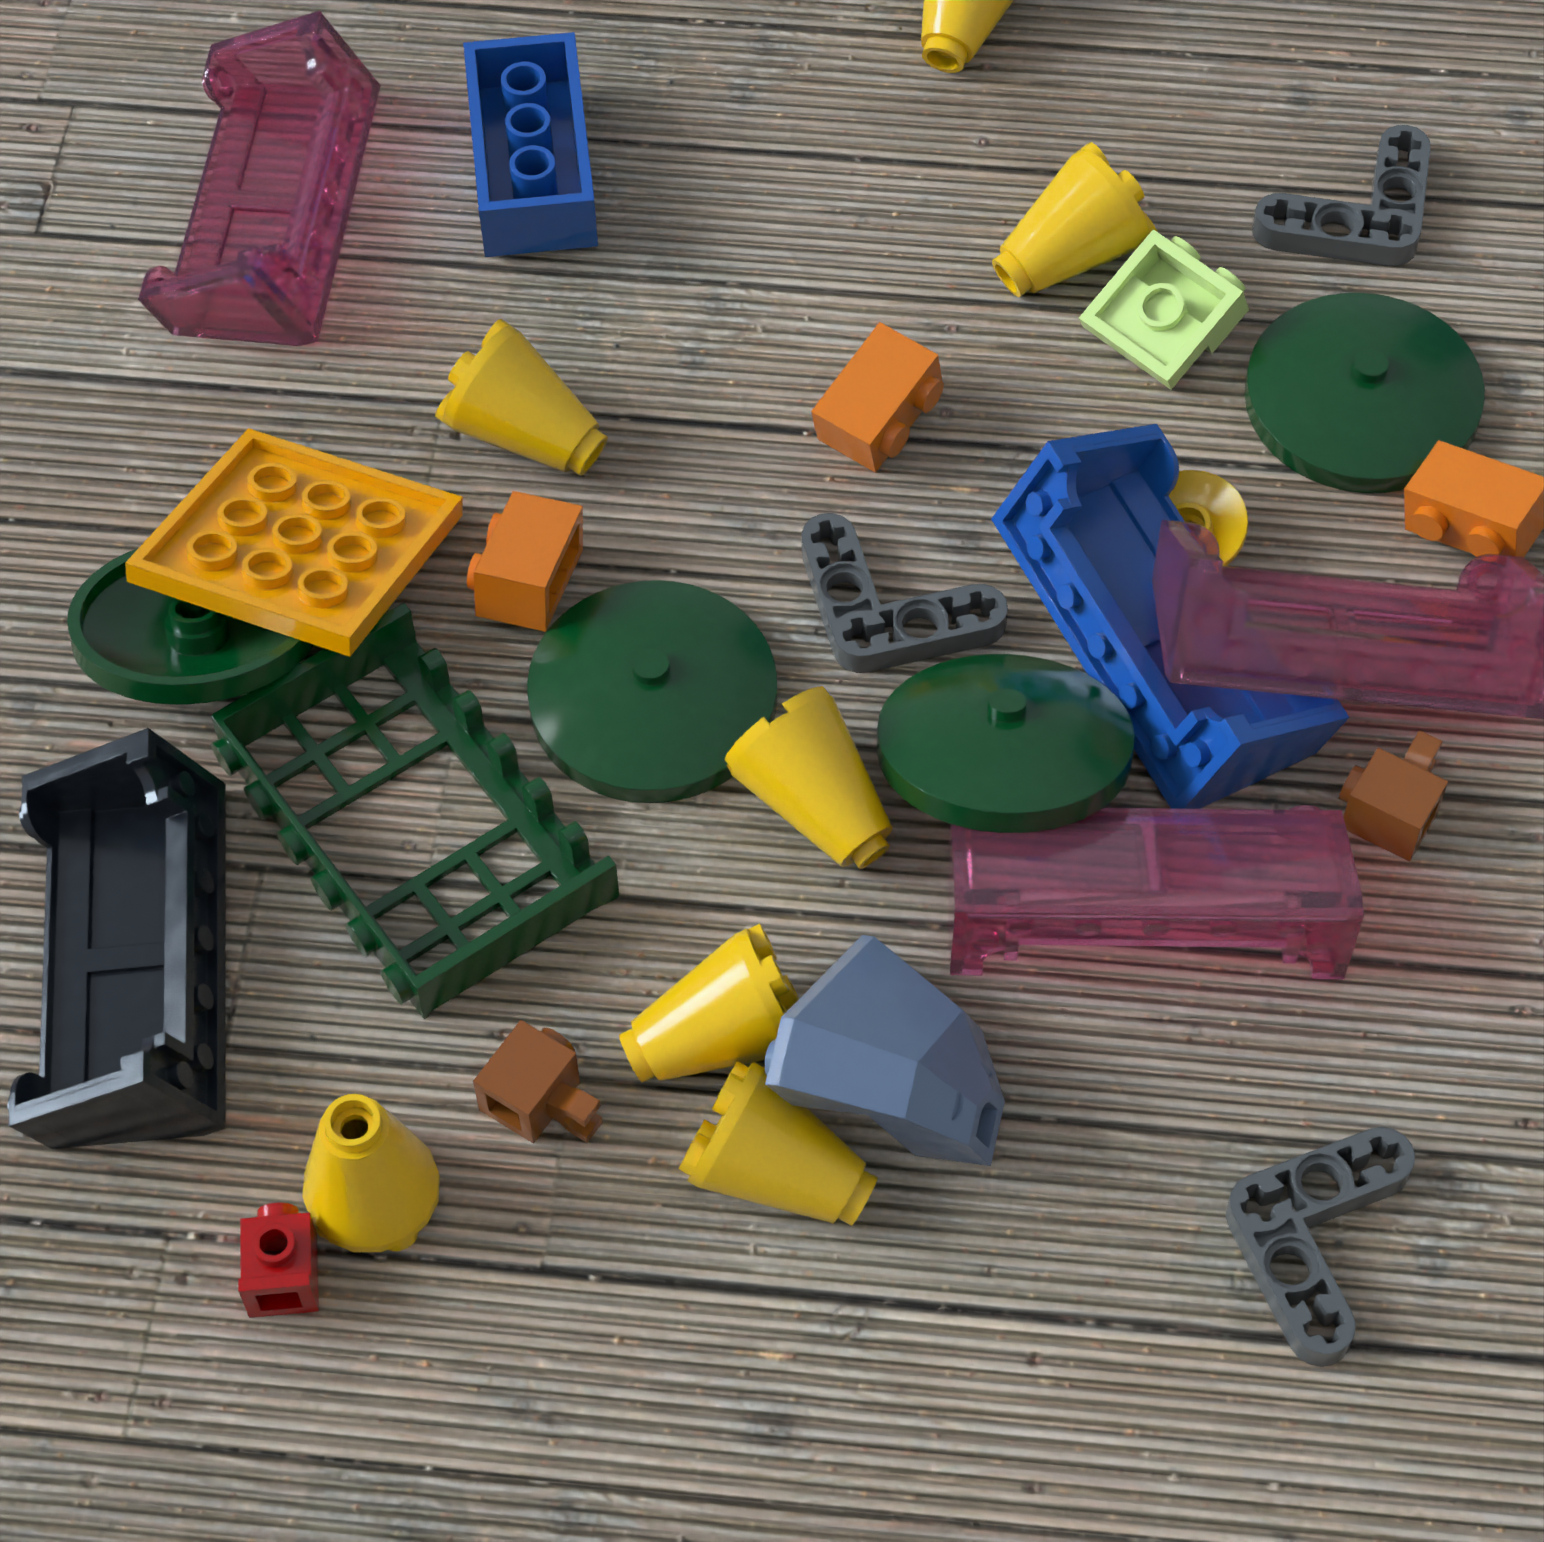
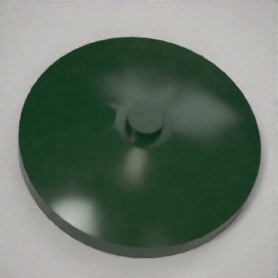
[1245,293,1485,493]
[67,548,314,705]
[527,580,777,803]
[877,654,1135,833]

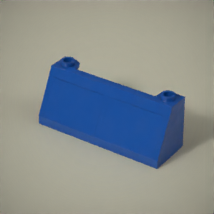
[991,424,1350,817]

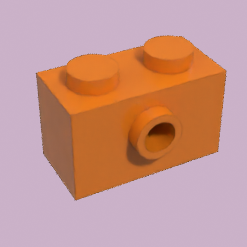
[811,322,944,473]
[1404,440,1544,570]
[467,491,583,632]

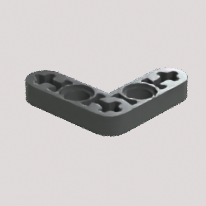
[1252,125,1431,266]
[802,513,1008,673]
[1226,1127,1415,1367]

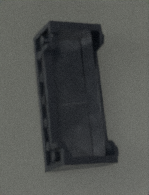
[7,728,226,1149]

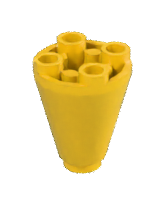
[921,0,1014,73]
[992,142,1157,297]
[435,319,608,476]
[619,924,799,1083]
[678,1061,878,1226]
[302,1094,440,1252]

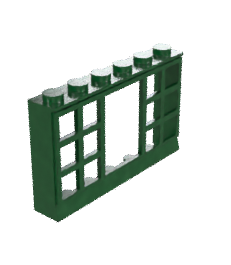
[211,603,620,1019]

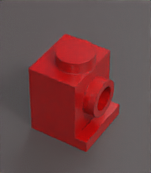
[238,1202,319,1318]

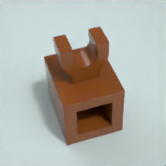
[1338,730,1448,862]
[473,1020,603,1144]

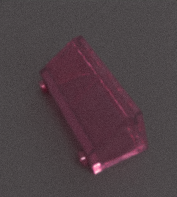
[138,11,381,346]
[1152,520,1544,719]
[948,805,1364,979]

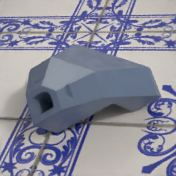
[765,935,1005,1166]

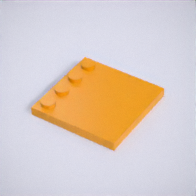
[125,428,463,657]

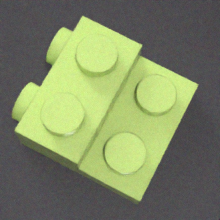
[1079,229,1249,390]

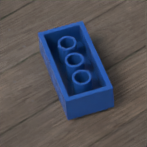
[463,32,598,257]

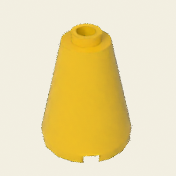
[725,686,893,869]

